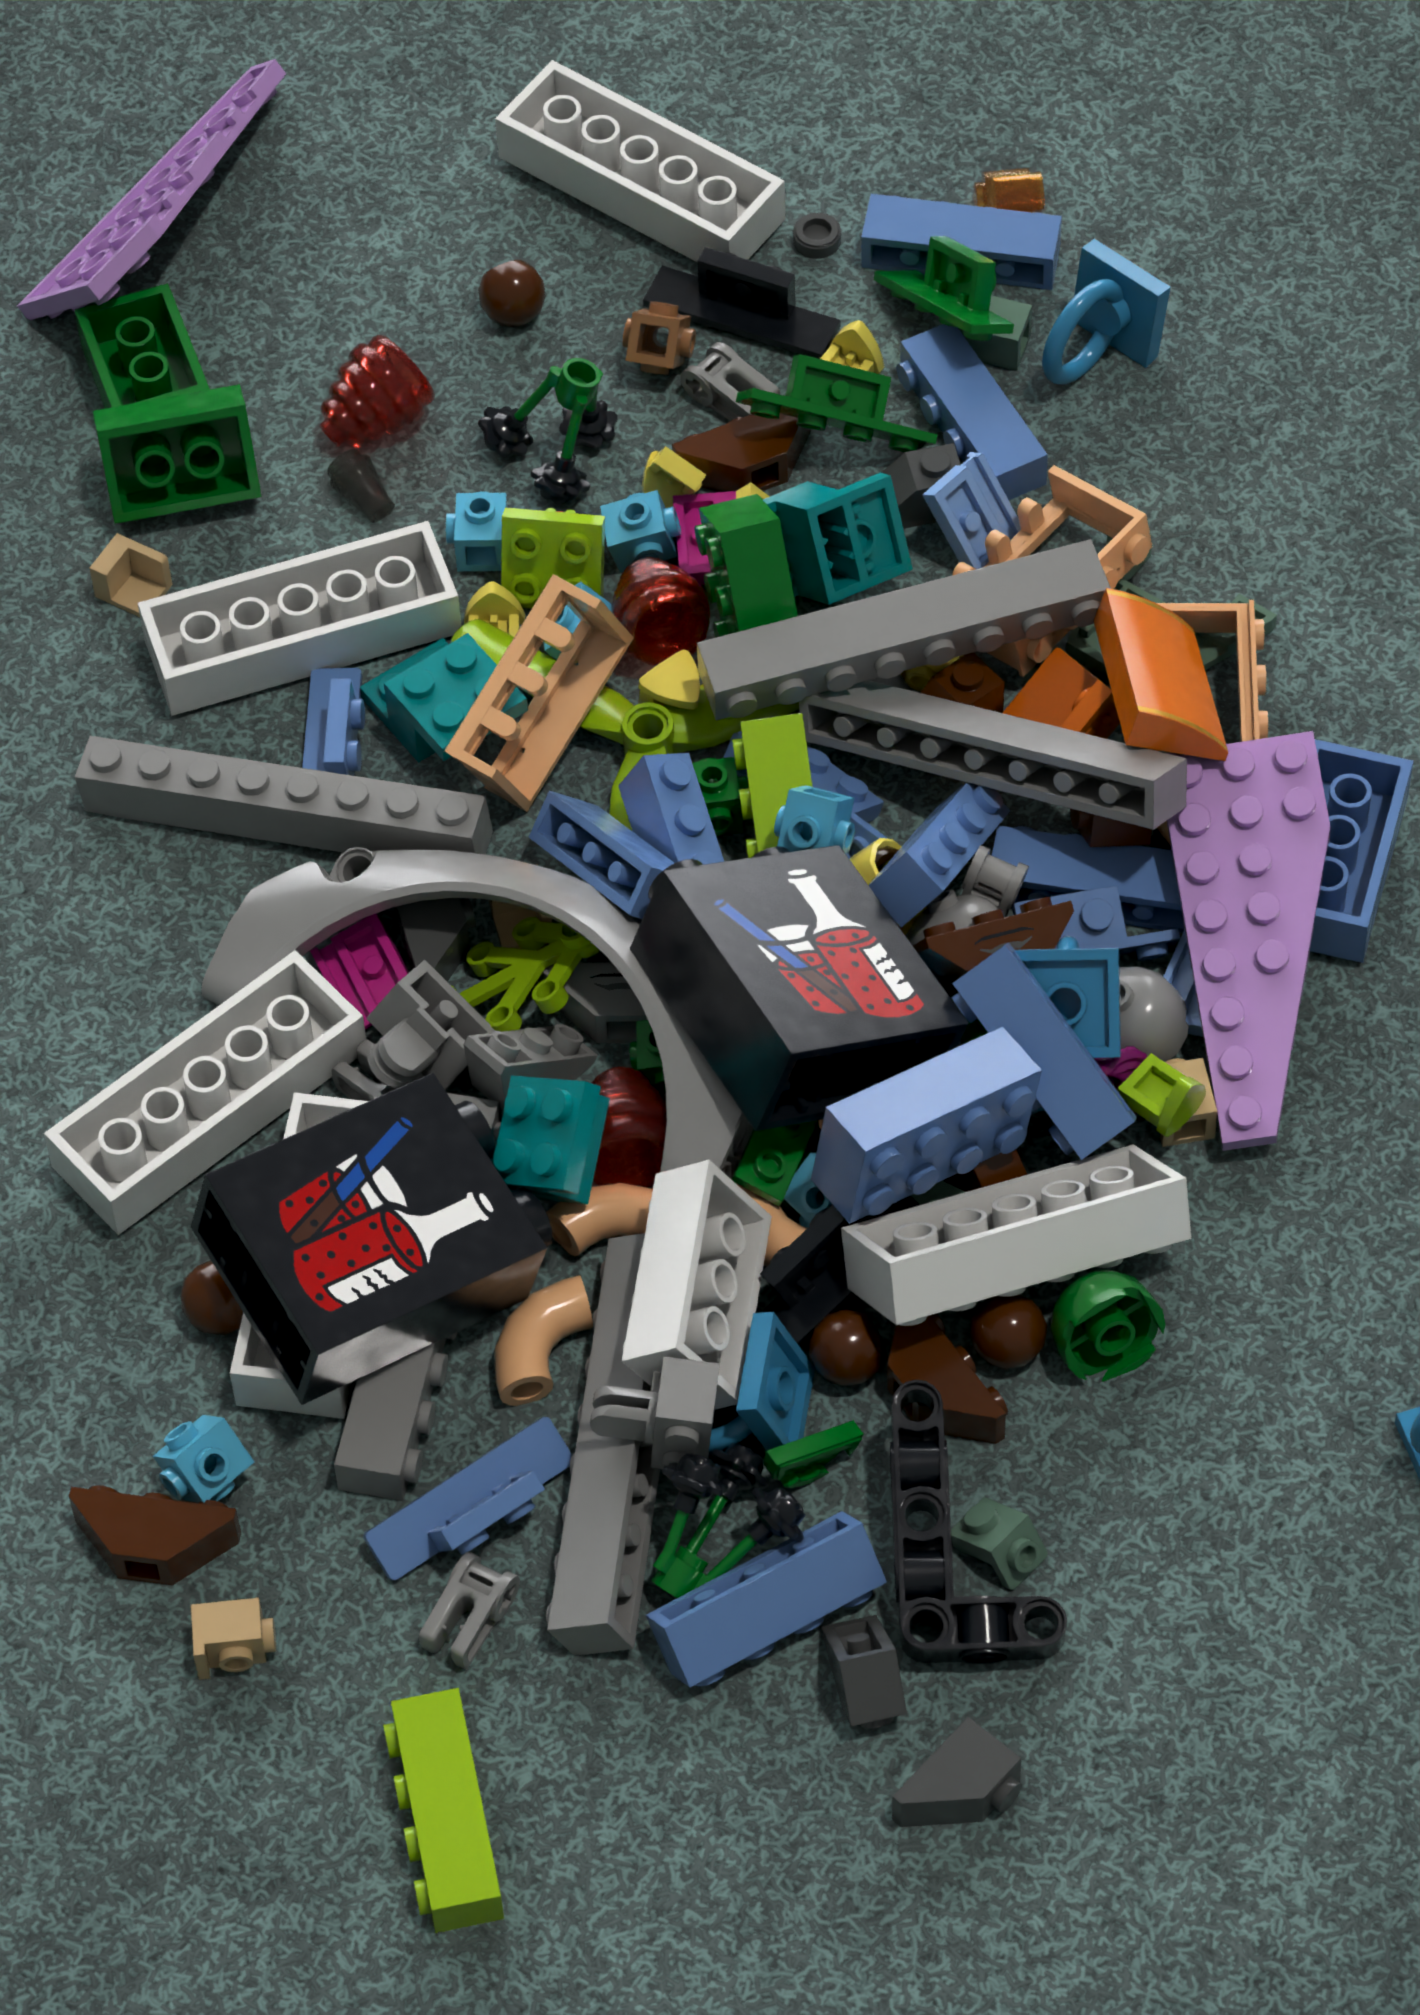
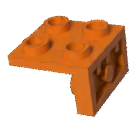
[1003,647,1120,739]

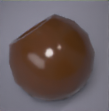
[478,260,546,328]
[180,1260,243,1335]
[970,1295,1047,1369]
[809,1310,886,1387]

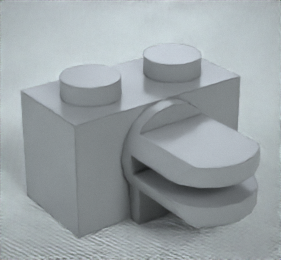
[366,960,496,1090]
[590,1356,720,1470]

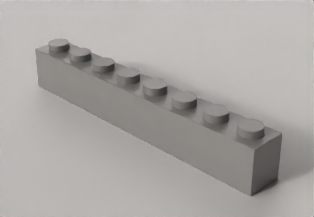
[697,539,1111,720]
[799,680,1187,830]
[75,736,493,854]
[334,1093,501,1501]
[546,1233,660,1655]

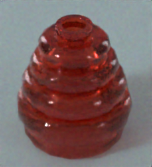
[319,334,435,448]
[611,557,711,666]
[591,1066,667,1188]

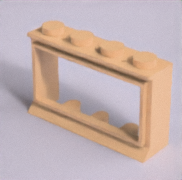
[952,465,1152,677]
[444,574,634,812]
[1146,600,1268,751]

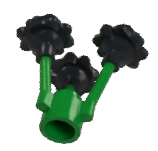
[478,358,617,504]
[652,1443,806,1598]

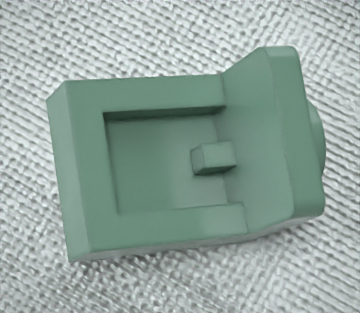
[951,1497,1048,1590]

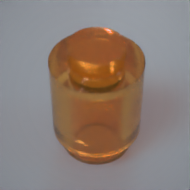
[973,168,1044,213]

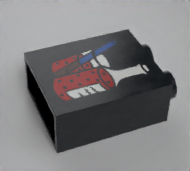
[630,845,969,1131]
[190,1072,552,1405]

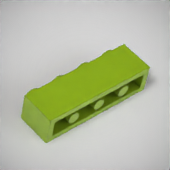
[732,713,813,858]
[383,1688,504,1933]

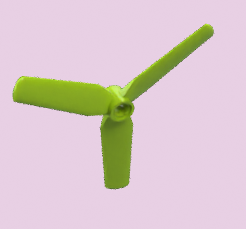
[451,619,799,831]

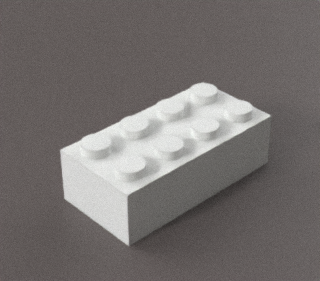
[622,1160,772,1410]

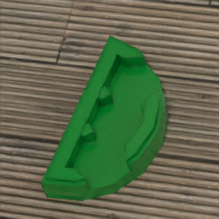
[763,1420,864,1488]

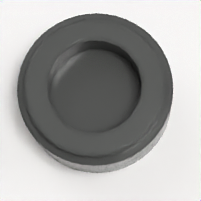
[793,213,841,259]

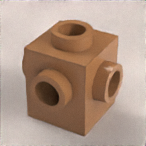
[623,302,696,375]

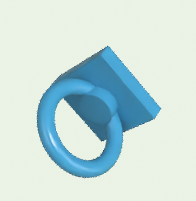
[1042,239,1171,385]
[1015,935,1121,1058]
[709,1312,815,1452]

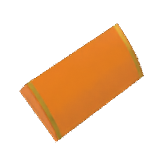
[1093,588,1228,761]

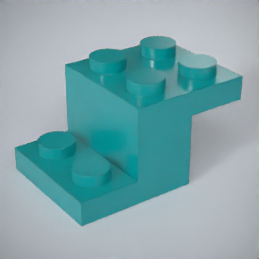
[762,472,913,605]
[360,633,528,763]
[493,1075,610,1205]

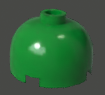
[1051,1270,1166,1382]

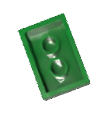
[75,283,210,408]
[93,384,262,524]
[694,494,798,638]

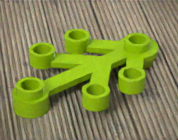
[452,917,600,1032]

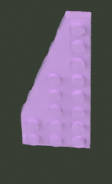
[17,59,286,320]
[1167,731,1330,1151]

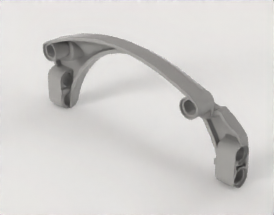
[201,847,754,1179]

